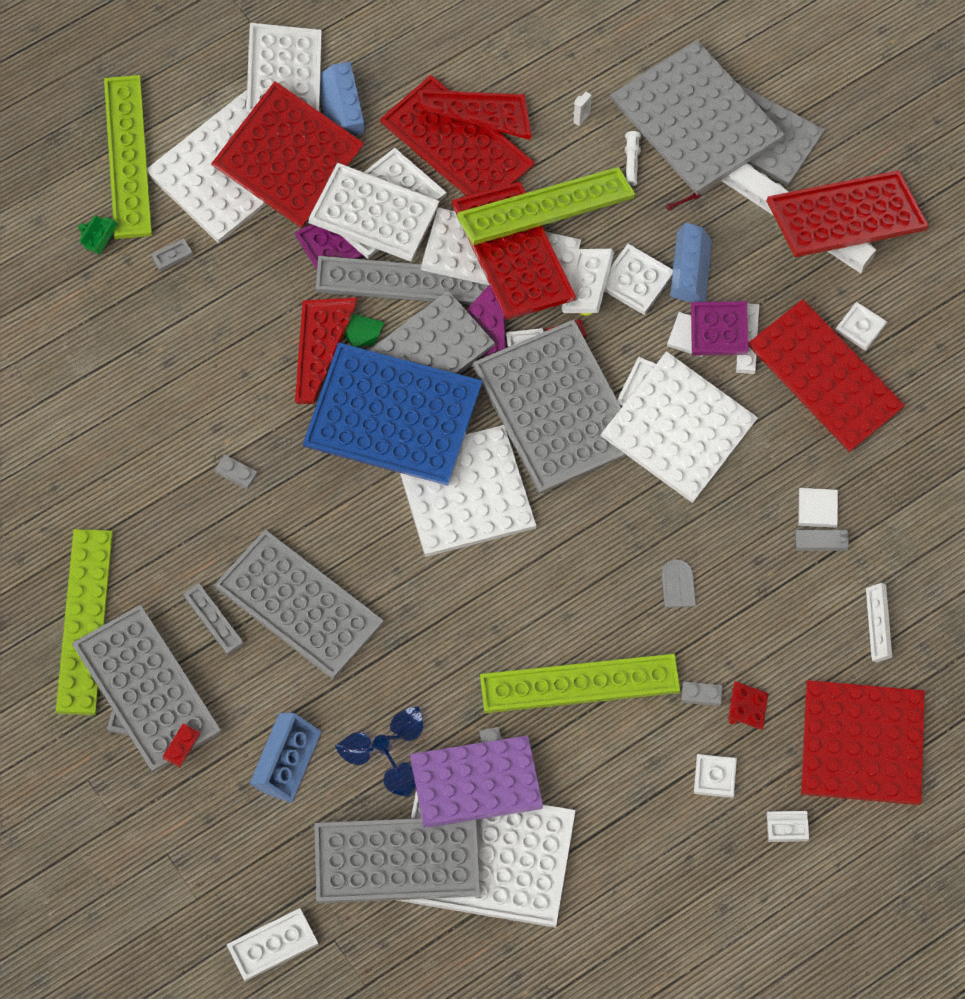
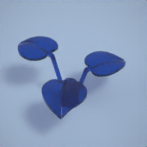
[335,706,423,797]

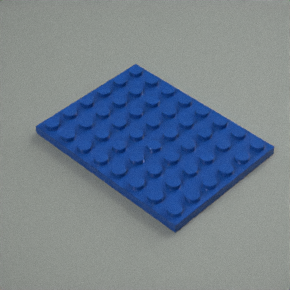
[303,343,483,486]

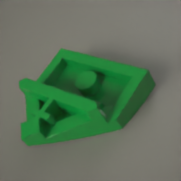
[78,214,118,255]
[343,313,384,348]

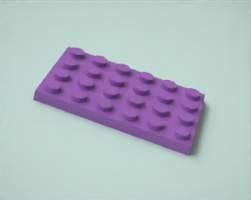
[410,736,543,828]

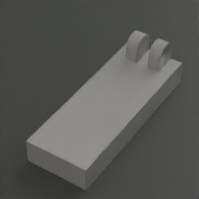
[795,530,849,551]

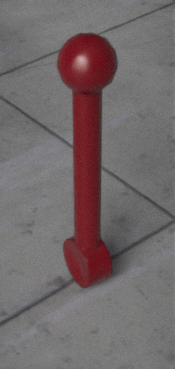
[666,192,700,211]

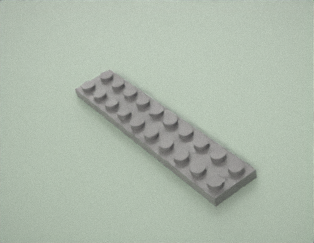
[315,256,488,305]

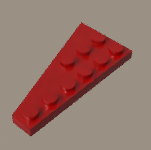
[418,90,532,140]
[295,298,358,404]

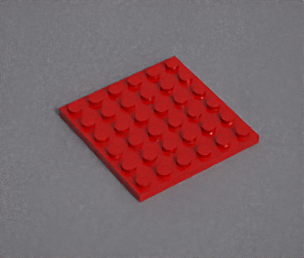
[211,81,364,228]
[801,680,925,805]

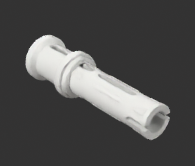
[625,131,641,186]

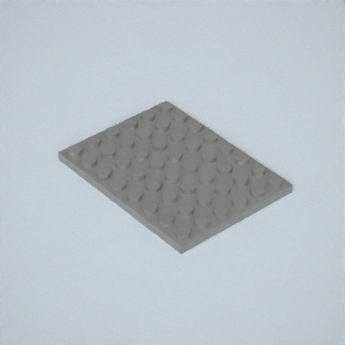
[610,40,785,195]
[472,319,627,494]

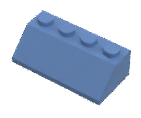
[320,62,364,136]
[670,222,712,302]
[249,713,321,802]

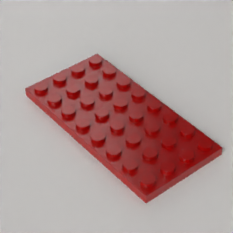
[380,75,535,196]
[766,170,929,258]
[452,182,576,320]
[748,299,905,453]

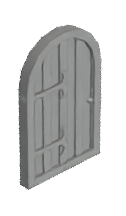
[661,559,696,608]

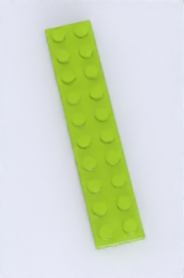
[104,75,152,239]
[457,167,635,245]
[56,529,113,715]
[480,654,680,714]

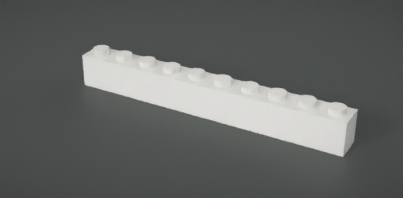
[721,163,876,273]

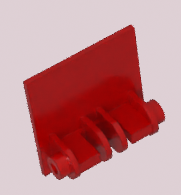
[727,681,768,730]

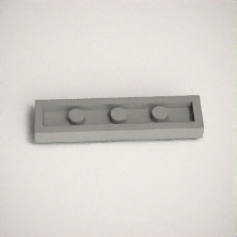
[183,584,244,656]

